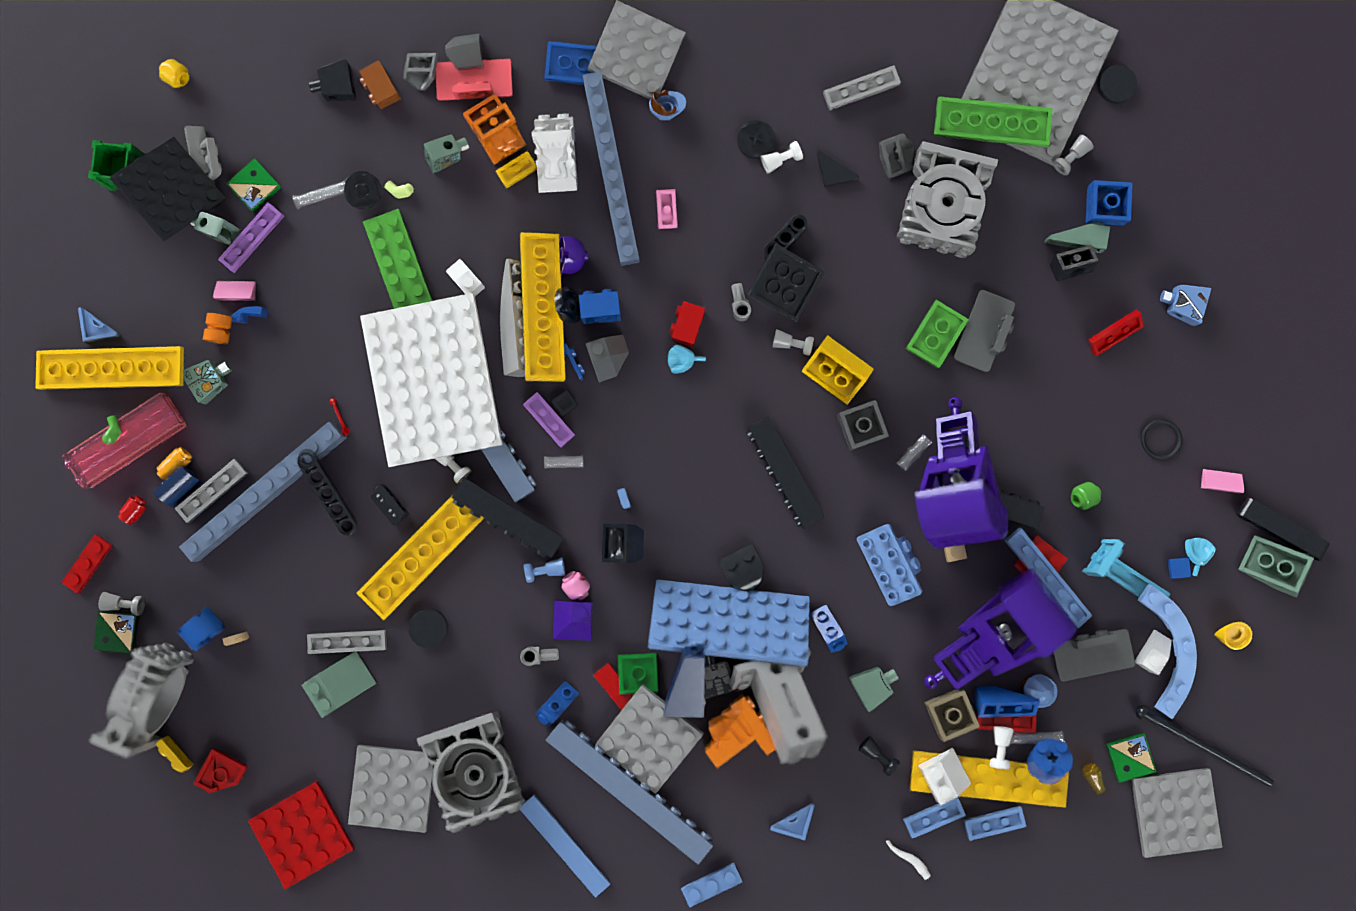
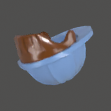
[649,90,687,120]
[1020,674,1057,708]

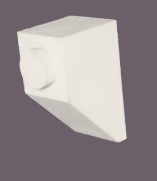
[446,259,485,296]
[1135,630,1172,675]

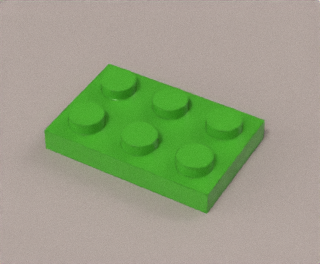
[906,300,969,369]

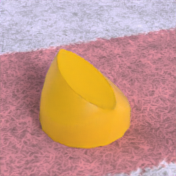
[1214,622,1252,650]

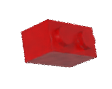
[669,301,705,347]

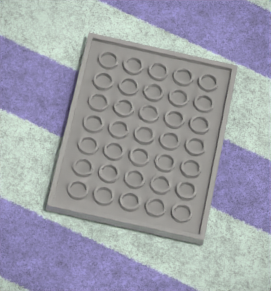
[961,0,1118,165]

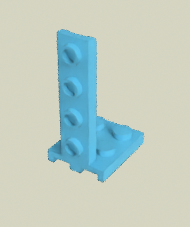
[1082,539,1170,597]

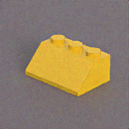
[801,335,874,405]

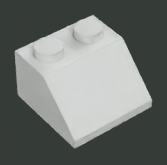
[918,748,971,806]

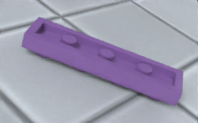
[218,203,284,273]

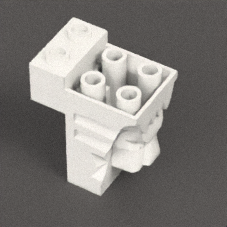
[532,114,578,193]

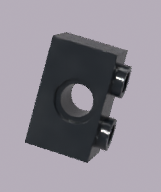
[1050,245,1099,281]

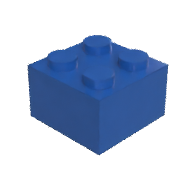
[1085,180,1133,226]
[579,289,622,324]

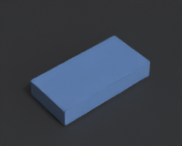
[617,488,632,509]

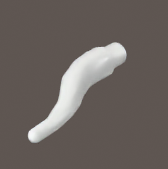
[886,840,931,880]

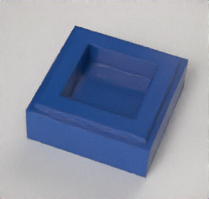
[1168,558,1191,578]

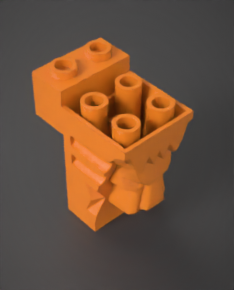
[463,94,526,165]
[704,693,776,768]

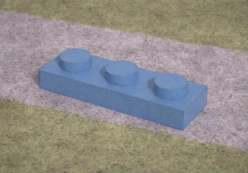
[903,797,966,839]
[963,806,1026,841]
[681,863,743,907]

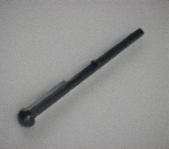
[1135,705,1274,787]

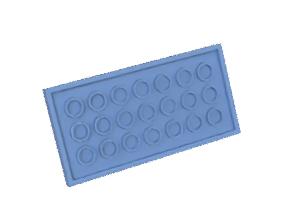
[648,580,809,666]

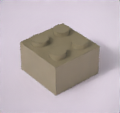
[924,688,980,742]

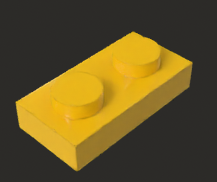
[496,151,537,189]
[156,736,194,773]

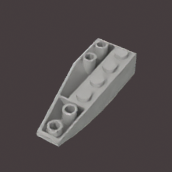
[500,259,525,377]

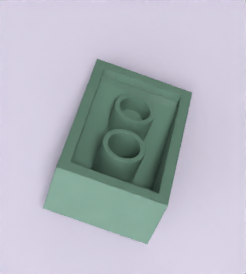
[1239,535,1314,598]
[302,651,377,718]

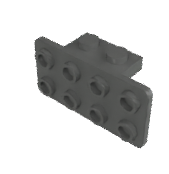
[954,290,1015,372]
[1053,629,1135,682]

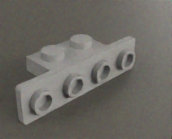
[184,126,222,184]

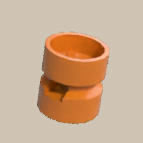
[202,313,232,344]

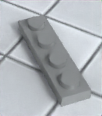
[823,66,901,110]
[175,459,249,523]
[307,630,387,654]

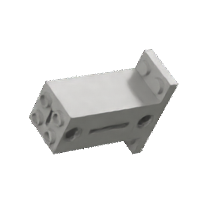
[729,647,827,763]

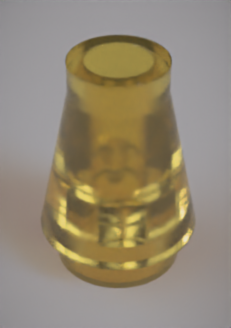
[1082,763,1106,794]

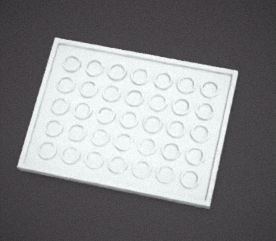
[360,293,503,467]

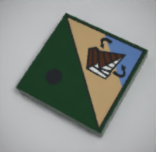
[93,611,139,653]

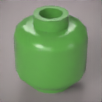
[1071,482,1101,510]

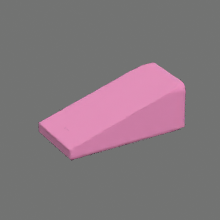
[656,189,677,229]

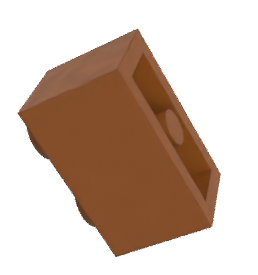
[359,60,401,110]

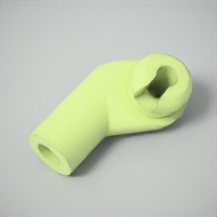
[384,181,414,199]

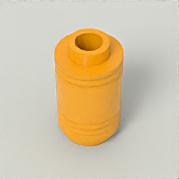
[157,447,192,480]

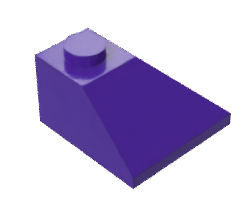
[553,600,593,641]

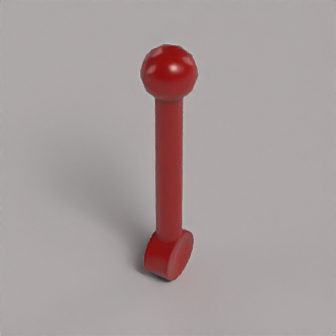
[329,398,350,435]

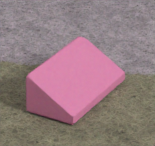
[213,281,256,301]
[1201,469,1244,493]

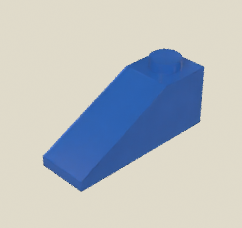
[973,686,1040,717]

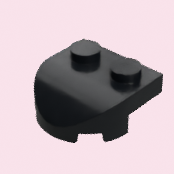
[718,544,765,591]

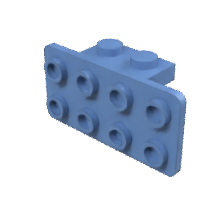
[857,524,922,606]

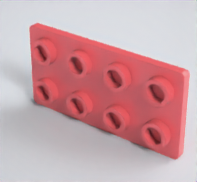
[436,59,513,101]

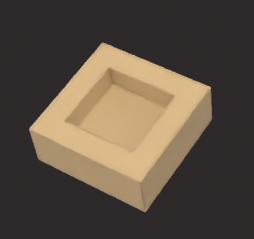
[944,545,967,562]

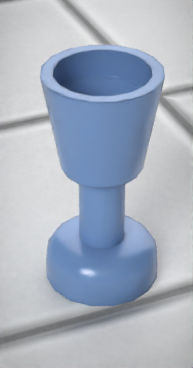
[524,557,566,583]

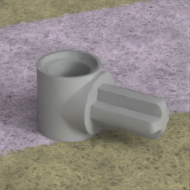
[731,283,751,321]
[520,646,559,666]

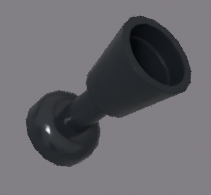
[858,736,900,776]

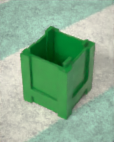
[88,140,145,191]

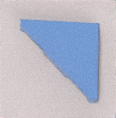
[78,307,120,343]
[770,803,815,840]

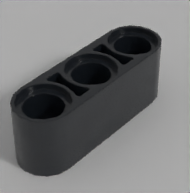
[763,214,808,260]

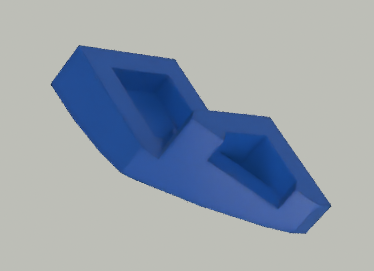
[231,306,268,323]

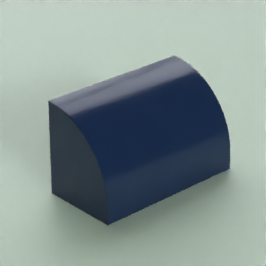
[152,466,202,507]

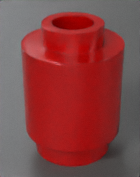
[118,496,147,525]

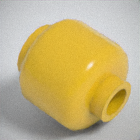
[159,59,189,88]

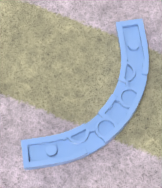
[1138,584,1197,719]

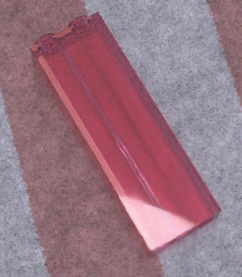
[62,393,187,489]

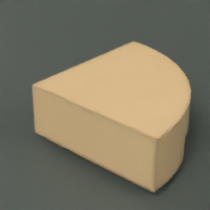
[223,632,249,646]

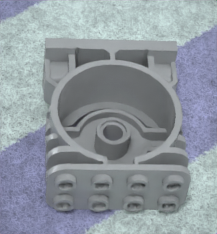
[897,141,998,258]
[90,643,194,758]
[417,711,525,833]

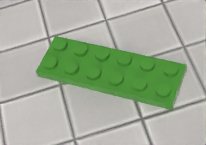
[934,97,1053,148]
[363,209,433,309]

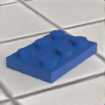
[544,41,597,85]

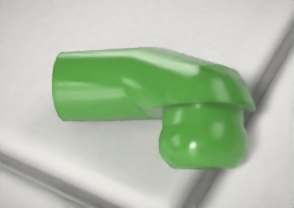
[102,415,122,444]

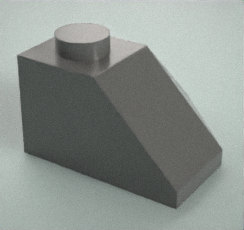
[586,335,629,382]

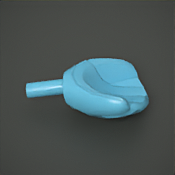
[667,345,706,374]
[1185,538,1216,576]

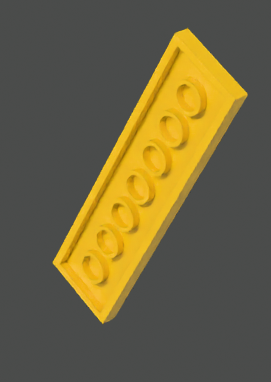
[520,232,565,381]
[36,346,184,390]
[356,496,484,620]
[910,750,1069,808]

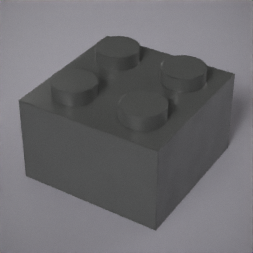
[837,400,889,451]

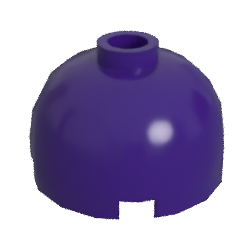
[559,236,588,275]

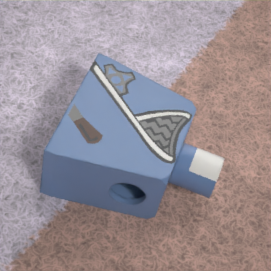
[1160,285,1211,326]

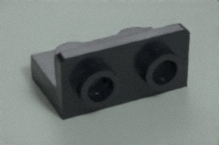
[371,484,409,525]

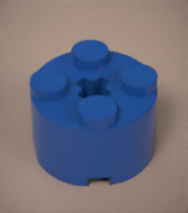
[177,606,225,651]
[1027,739,1073,785]

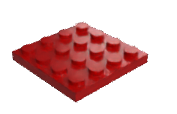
[248,780,355,889]

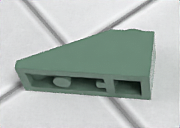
[1045,222,1110,253]

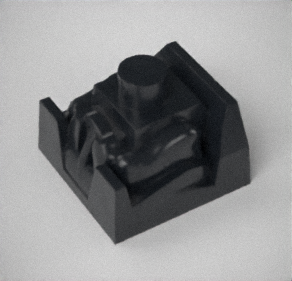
[602,523,644,563]

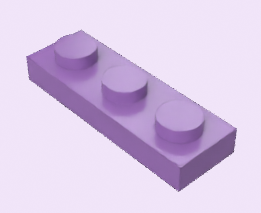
[523,392,575,448]

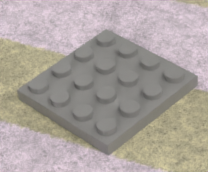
[587,0,686,100]
[595,684,704,794]
[348,745,434,833]
[1131,768,1222,858]

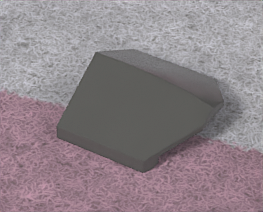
[445,34,483,70]
[403,53,439,91]
[879,133,915,179]

